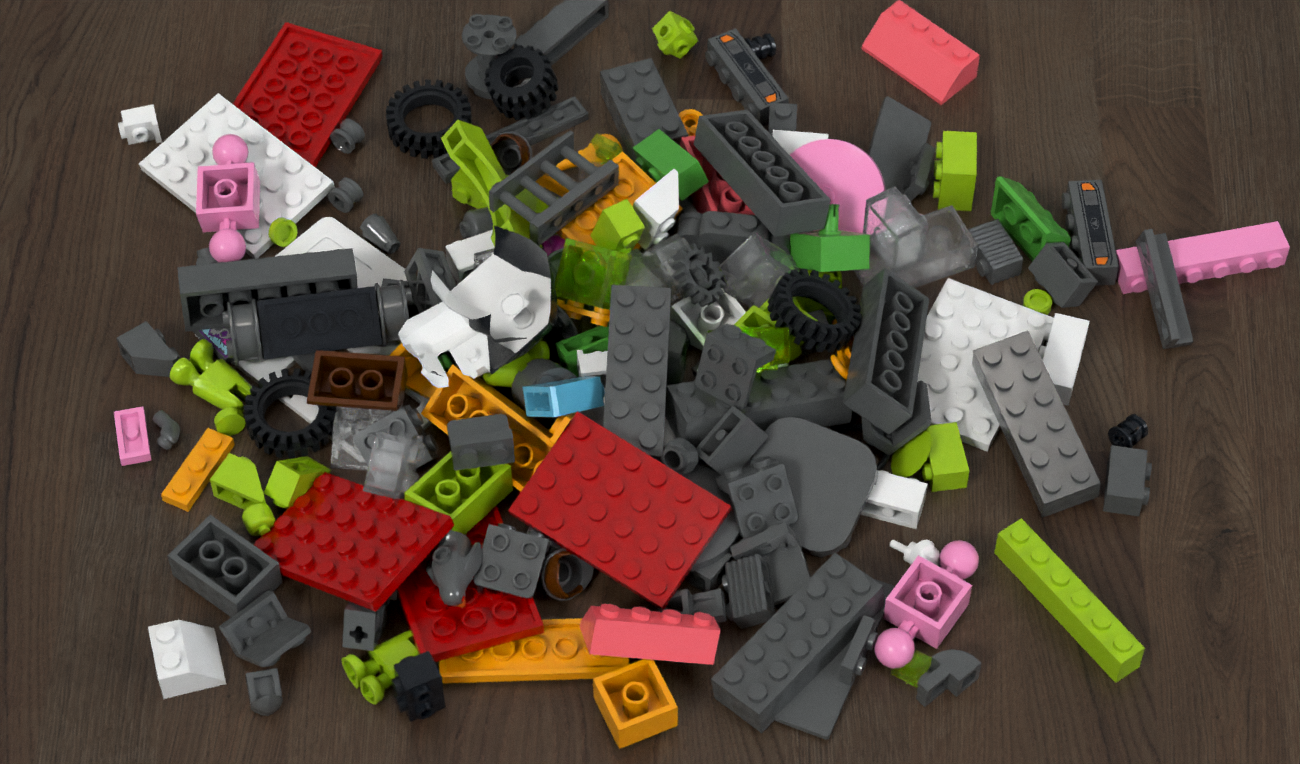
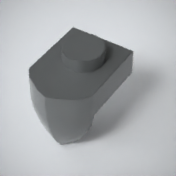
[245,668,283,716]

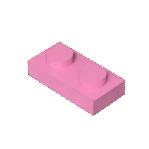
[114,406,152,466]

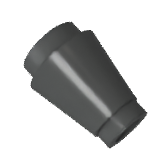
[360,213,401,254]

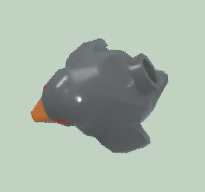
[426,530,483,608]

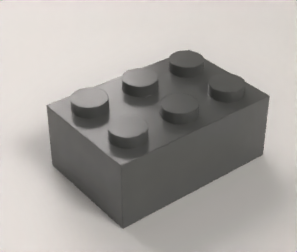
[167,515,283,617]

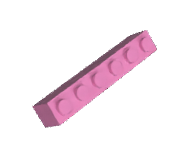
[1116,221,1290,294]

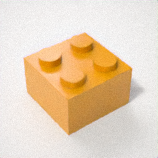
[593,659,678,749]

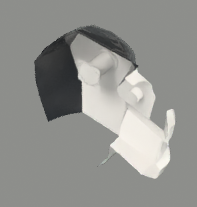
[398,226,558,388]

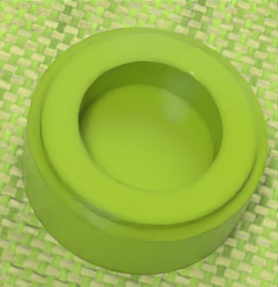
[268,217,298,247]
[1023,289,1052,315]
[214,407,246,436]

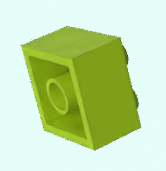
[933,131,977,211]

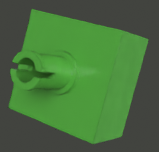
[790,204,870,272]

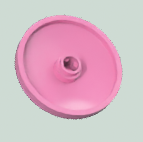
[790,139,886,235]

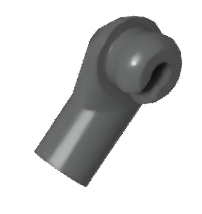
[153,410,181,450]

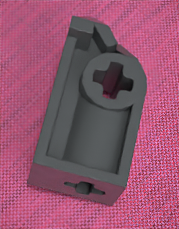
[342,589,398,651]

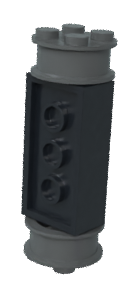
[222,280,412,366]

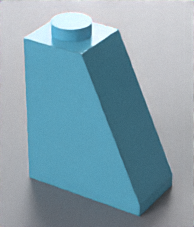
[523,376,605,417]

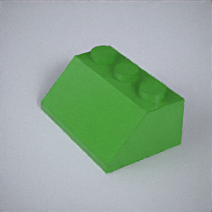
[991,176,1071,262]

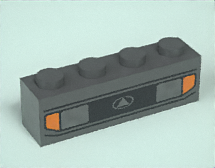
[705,28,789,127]
[1062,180,1119,286]

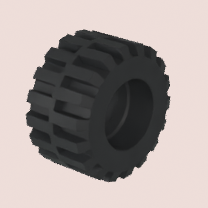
[484,45,559,120]

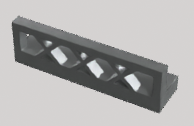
[1136,229,1194,349]
[404,248,456,355]

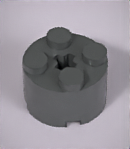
[512,358,578,425]

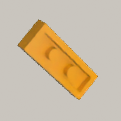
[161,428,235,512]

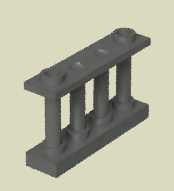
[489,130,619,246]

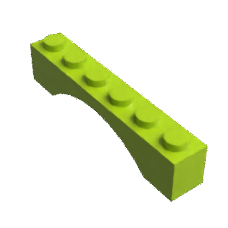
[441,120,543,249]

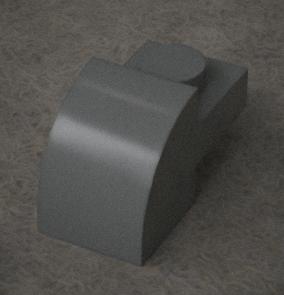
[659,588,727,623]
[916,649,981,707]

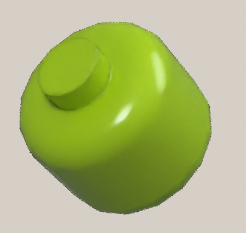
[242,503,276,536]

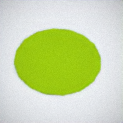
[891,429,932,478]

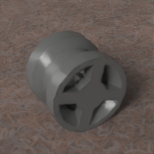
[330,118,365,154]
[328,177,364,213]

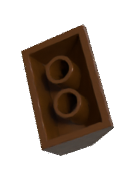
[307,350,408,411]

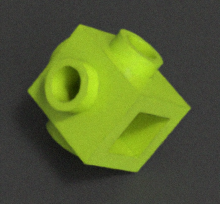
[652,11,698,59]

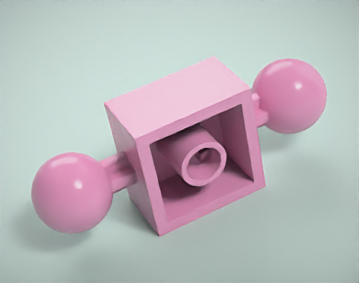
[196,134,260,262]
[875,540,979,668]

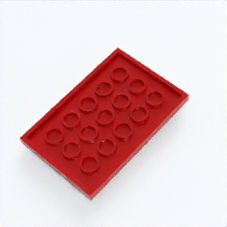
[233,22,383,168]
[508,411,732,611]
[253,472,455,612]
[397,505,544,662]

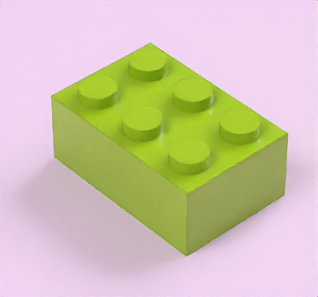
[404,451,513,534]

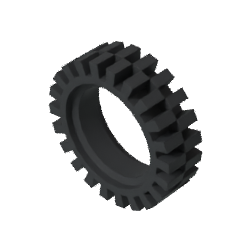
[386,79,472,159]
[767,269,862,353]
[244,368,339,458]

